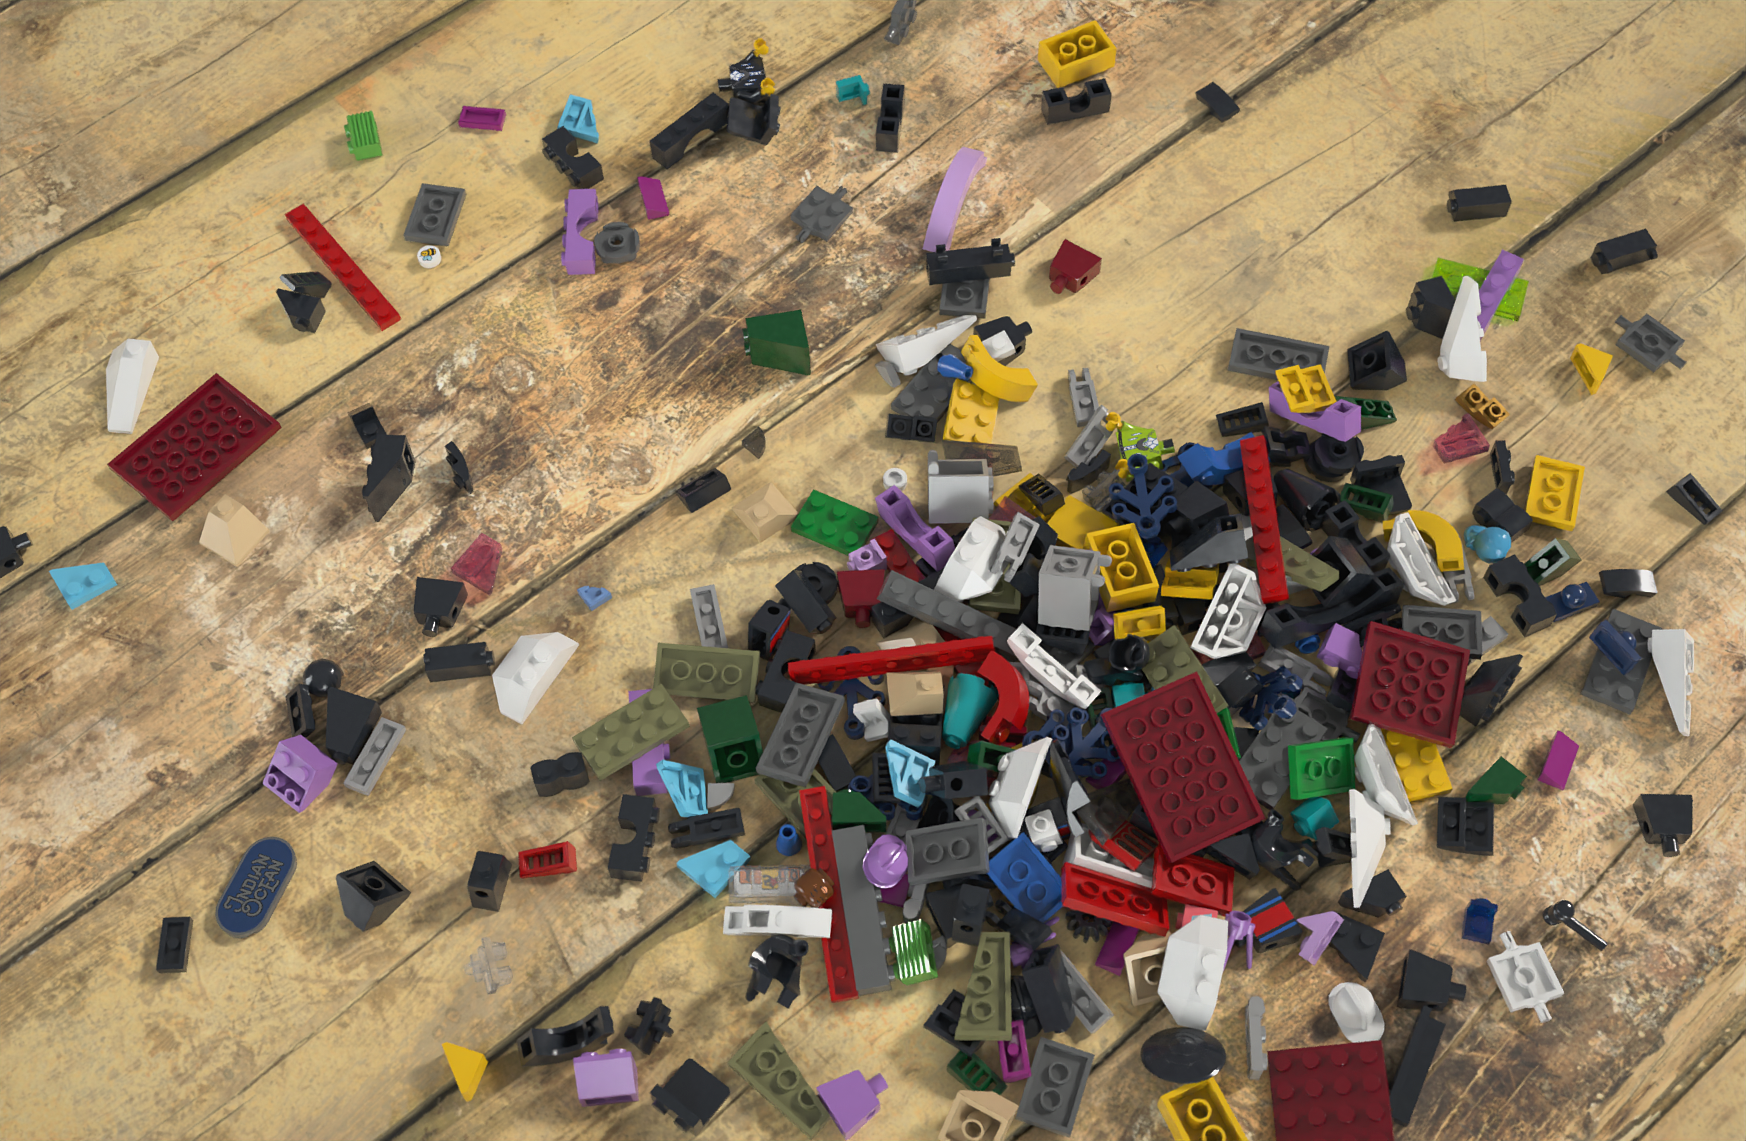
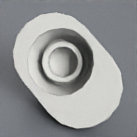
[1328,982,1384,1043]

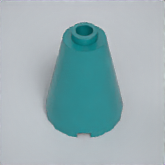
[942,673,999,749]

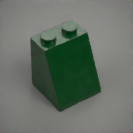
[742,309,811,375]
[697,695,763,783]

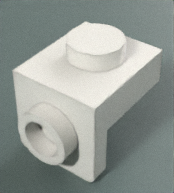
[982,330,1016,362]
[853,698,890,742]
[1025,810,1063,852]

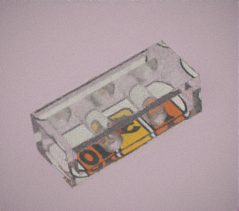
[728,865,811,906]

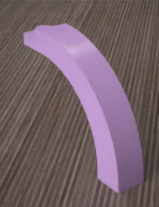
[923,147,987,252]

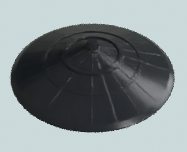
[1140,1027,1226,1083]

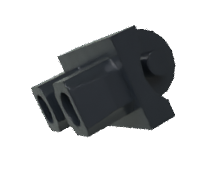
[624,997,674,1055]

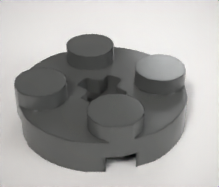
[594,222,640,264]

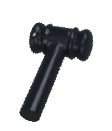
[1543,900,1608,951]

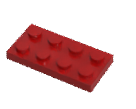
[1061,861,1169,937]

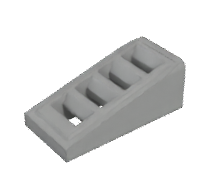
[954,796,1009,854]

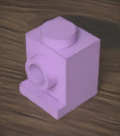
[847,539,887,571]

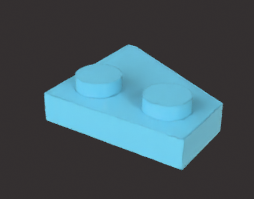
[557,94,599,144]
[49,563,117,610]
[885,739,935,808]
[656,760,708,818]
[676,840,751,898]

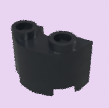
[1261,426,1313,467]

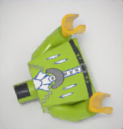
[1105,412,1175,482]

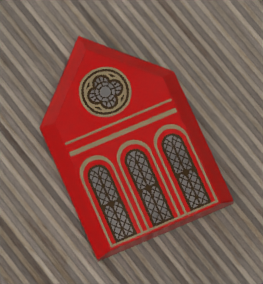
[1082,810,1159,871]

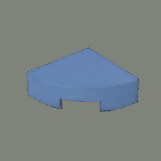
[577,586,612,611]

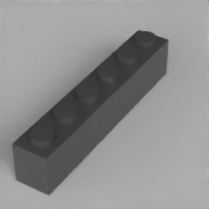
[877,571,1019,662]
[832,825,896,996]

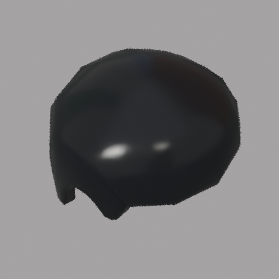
[1109,634,1150,673]
[303,658,344,697]

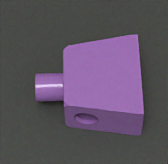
[816,1070,888,1140]

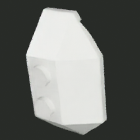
[1387,513,1456,606]
[934,516,1009,602]
[1190,564,1266,659]
[492,632,579,724]
[1354,724,1418,826]
[988,737,1052,840]
[1157,915,1228,1031]

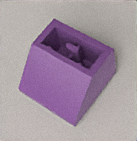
[262,735,338,813]
[573,1049,639,1107]

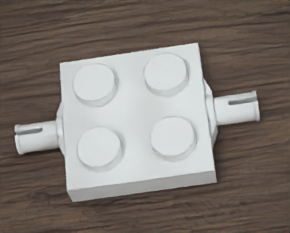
[1486,931,1564,1023]

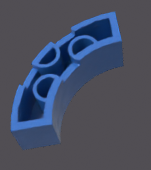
[1178,432,1271,485]

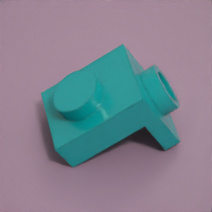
[836,75,870,105]

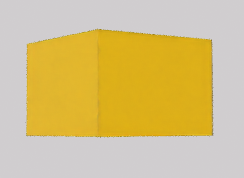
[1570,343,1613,395]
[442,1042,488,1102]

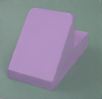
[1296,911,1344,966]

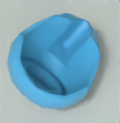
[1464,525,1511,564]

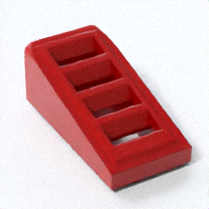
[518,841,577,879]

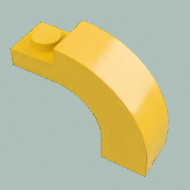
[961,335,1038,402]
[1383,510,1464,572]

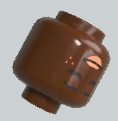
[794,868,834,908]

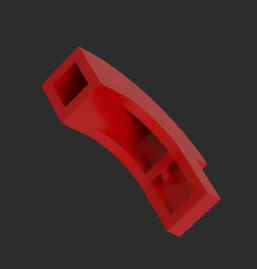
[977,650,1029,745]

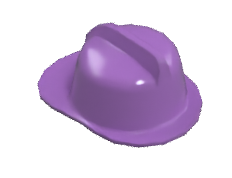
[863,834,908,889]

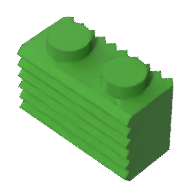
[344,110,383,161]
[889,919,938,986]

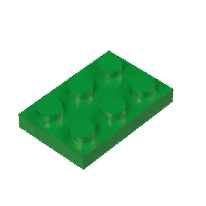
[791,489,879,556]
[1288,737,1356,800]

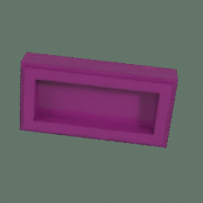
[458,106,506,131]

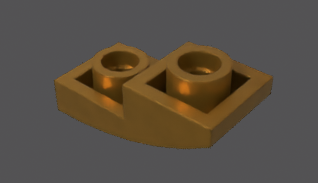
[1454,383,1510,429]

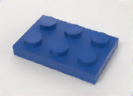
[986,832,1063,923]

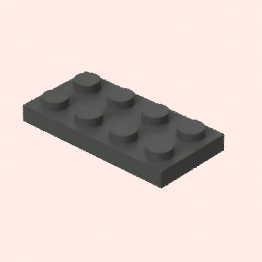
[1227,328,1330,380]
[891,344,973,423]
[1580,609,1662,715]
[756,683,845,788]
[1239,710,1328,810]

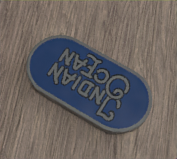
[215,837,297,938]

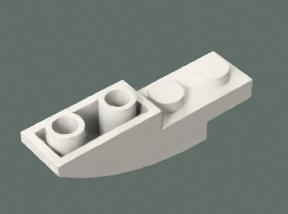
[723,905,832,938]

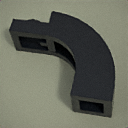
[516,1006,614,1066]

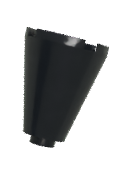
[1273,469,1341,531]

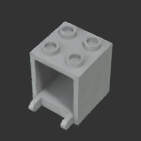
[928,450,994,523]
[1038,545,1112,631]

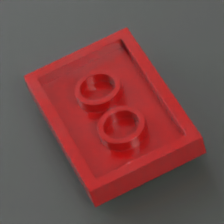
[1151,844,1234,917]

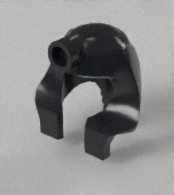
[1250,809,1320,891]
[745,935,809,1009]

